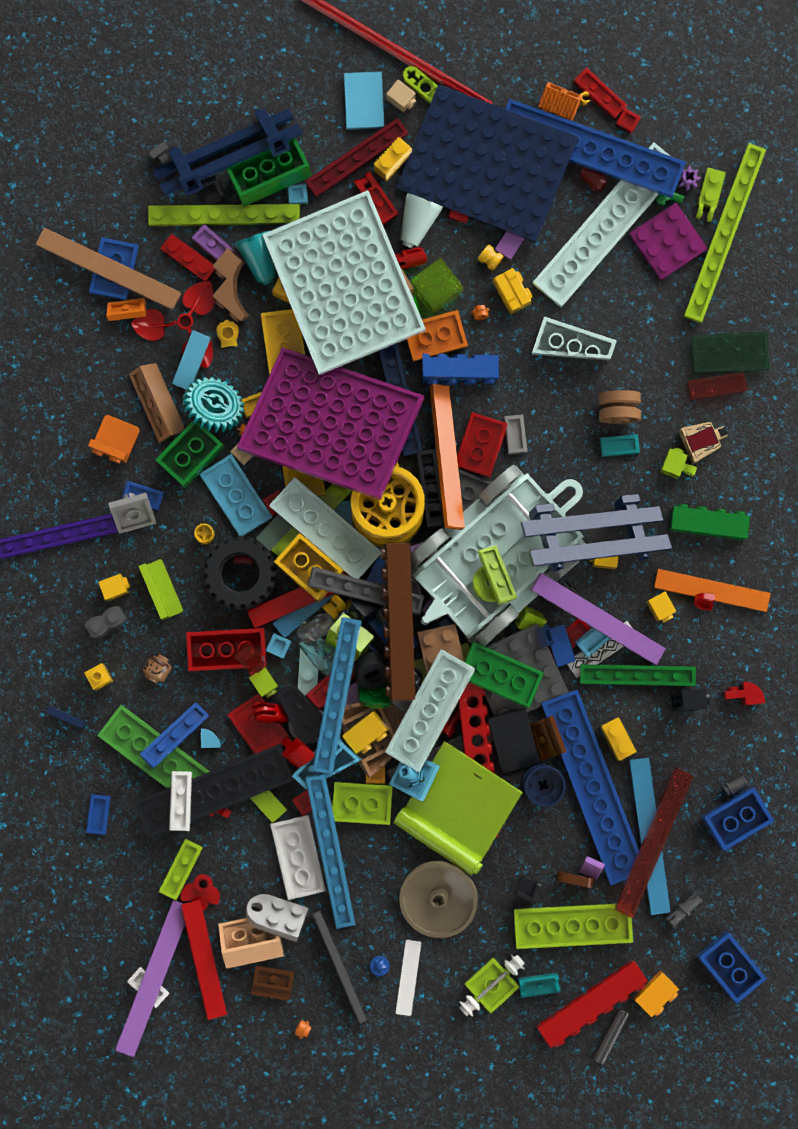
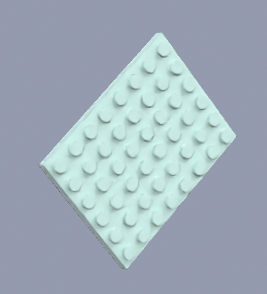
[263,190,426,375]

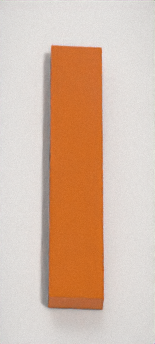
[654,569,771,612]

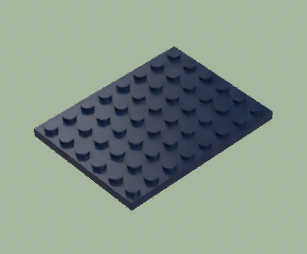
[396,84,579,243]

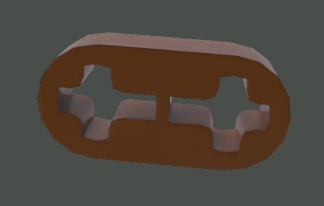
[556,871,594,888]

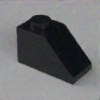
[346,596,381,626]

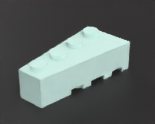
[531,317,617,360]

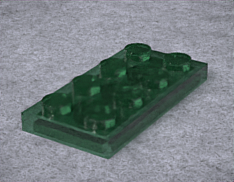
[691,332,770,374]

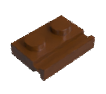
[530,716,567,761]
[251,965,294,1001]

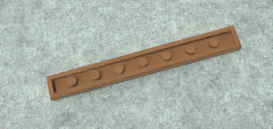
[36,228,181,310]

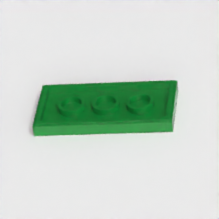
[464,641,544,708]

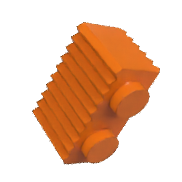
[538,82,583,121]

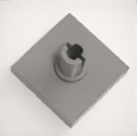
[109,493,156,534]

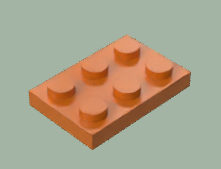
[407,310,468,362]

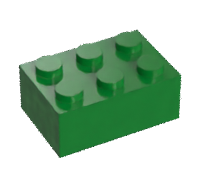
[156,420,225,489]

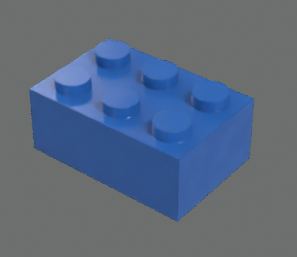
[701,787,774,851]
[696,931,767,1004]

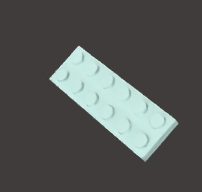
[269,477,381,579]
[385,650,475,772]

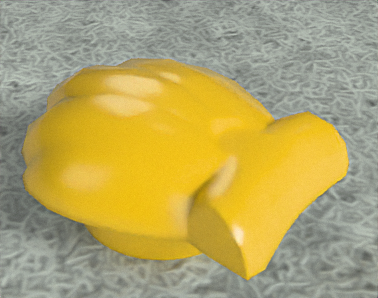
[217,320,239,348]

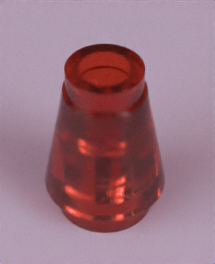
[579,167,608,193]

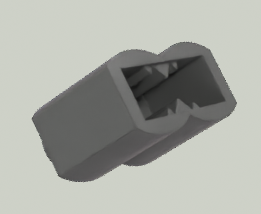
[85,606,128,639]

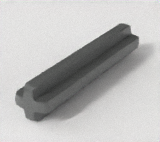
[594,1009,629,1065]

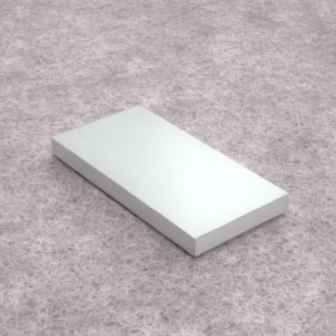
[270,815,326,900]

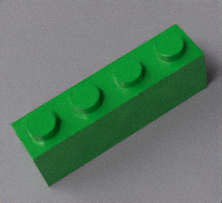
[669,504,750,541]

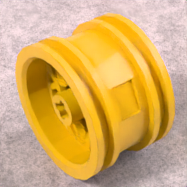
[351,466,424,548]

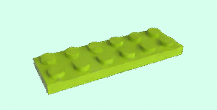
[514,903,633,949]

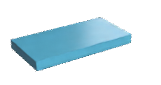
[199,454,273,536]

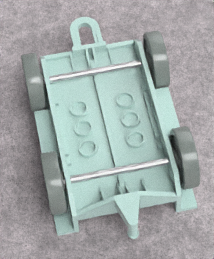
[410,465,586,646]

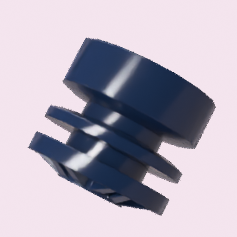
[521,764,566,807]

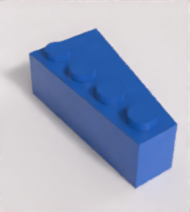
[422,353,499,386]

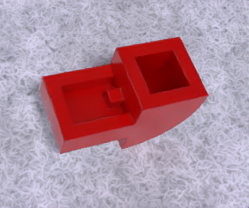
[722,682,765,706]
[281,736,315,767]

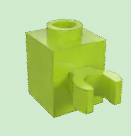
[660,448,697,479]

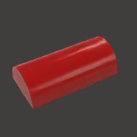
[186,628,266,671]

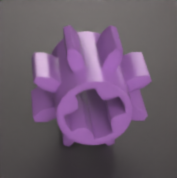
[679,166,701,191]

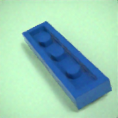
[139,702,209,769]

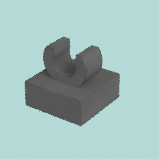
[147,141,169,163]

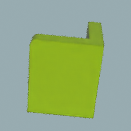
[513,606,547,630]

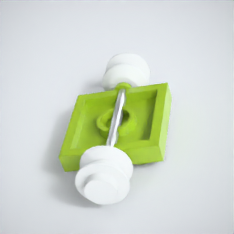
[459,954,525,1017]

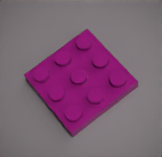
[629,203,708,281]

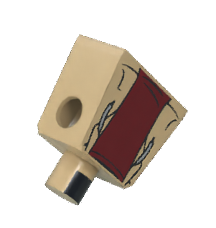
[678,422,728,464]

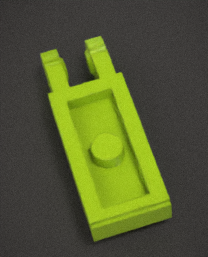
[696,168,726,222]

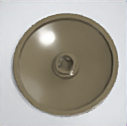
[399,861,478,938]

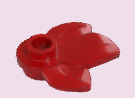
[181,874,220,911]

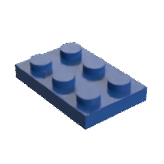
[89,237,139,300]

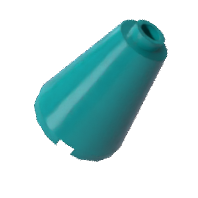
[235,231,276,286]

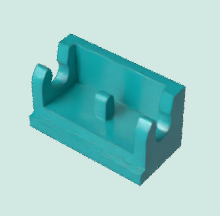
[518,973,560,998]

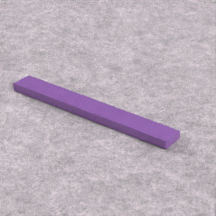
[530,573,666,665]
[115,900,185,1057]

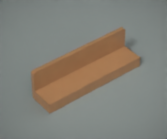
[129,363,185,443]

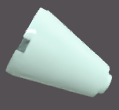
[400,194,442,248]

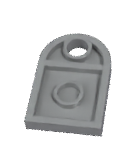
[246,894,308,942]

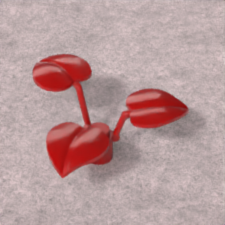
[131,281,215,368]

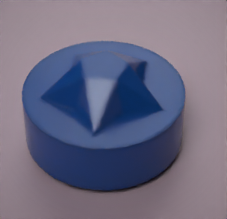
[370,956,390,976]

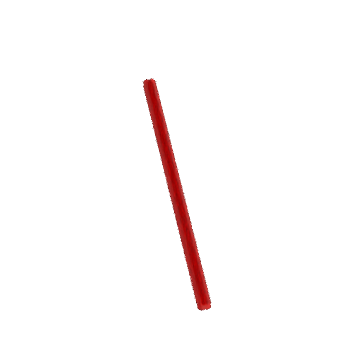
[301,0,493,104]

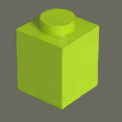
[249,667,278,698]

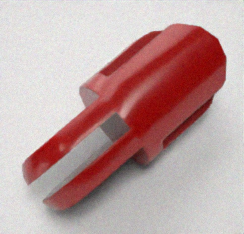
[395,247,427,269]
[252,702,289,724]

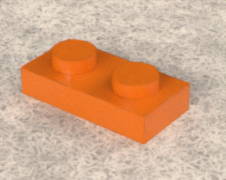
[106,298,147,321]

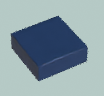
[535,626,554,648]

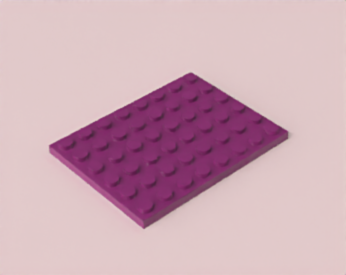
[237,347,424,500]

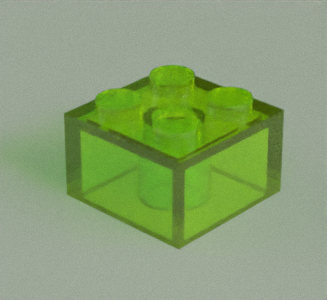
[410,258,464,315]

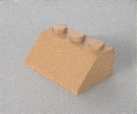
[218,918,284,969]

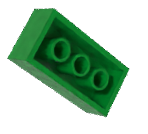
[226,138,312,207]

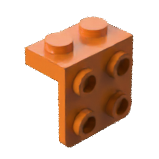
[88,415,140,464]

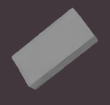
[504,414,527,455]

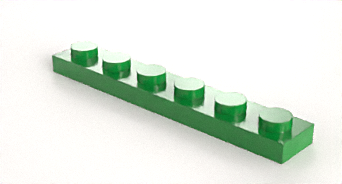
[580,664,696,686]

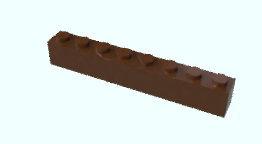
[381,543,415,701]

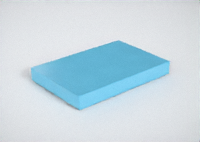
[344,72,384,130]

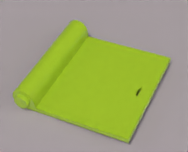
[394,742,523,875]

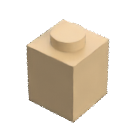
[386,80,416,113]

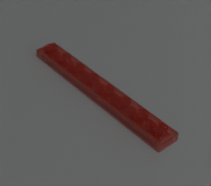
[614,767,694,918]

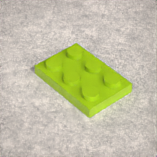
[332,782,392,825]

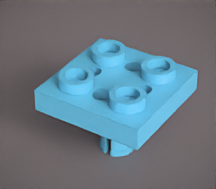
[389,759,440,801]

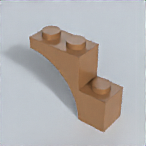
[213,249,250,322]

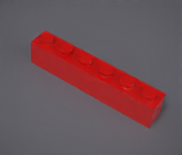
[536,960,648,1048]

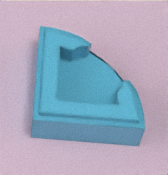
[201,729,221,748]

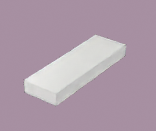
[170,771,192,831]

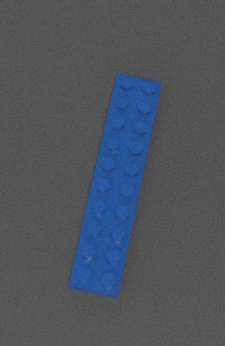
[505,99,686,198]
[541,690,647,885]

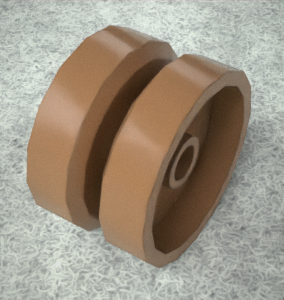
[599,390,641,424]

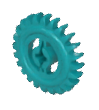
[183,377,245,433]

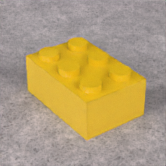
[274,533,344,602]

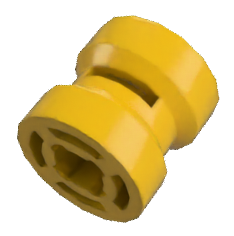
[478,245,504,271]
[194,524,215,545]
[322,594,346,620]

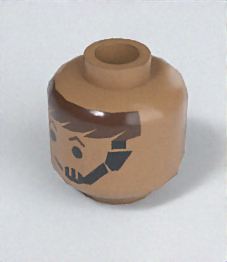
[143,654,172,684]

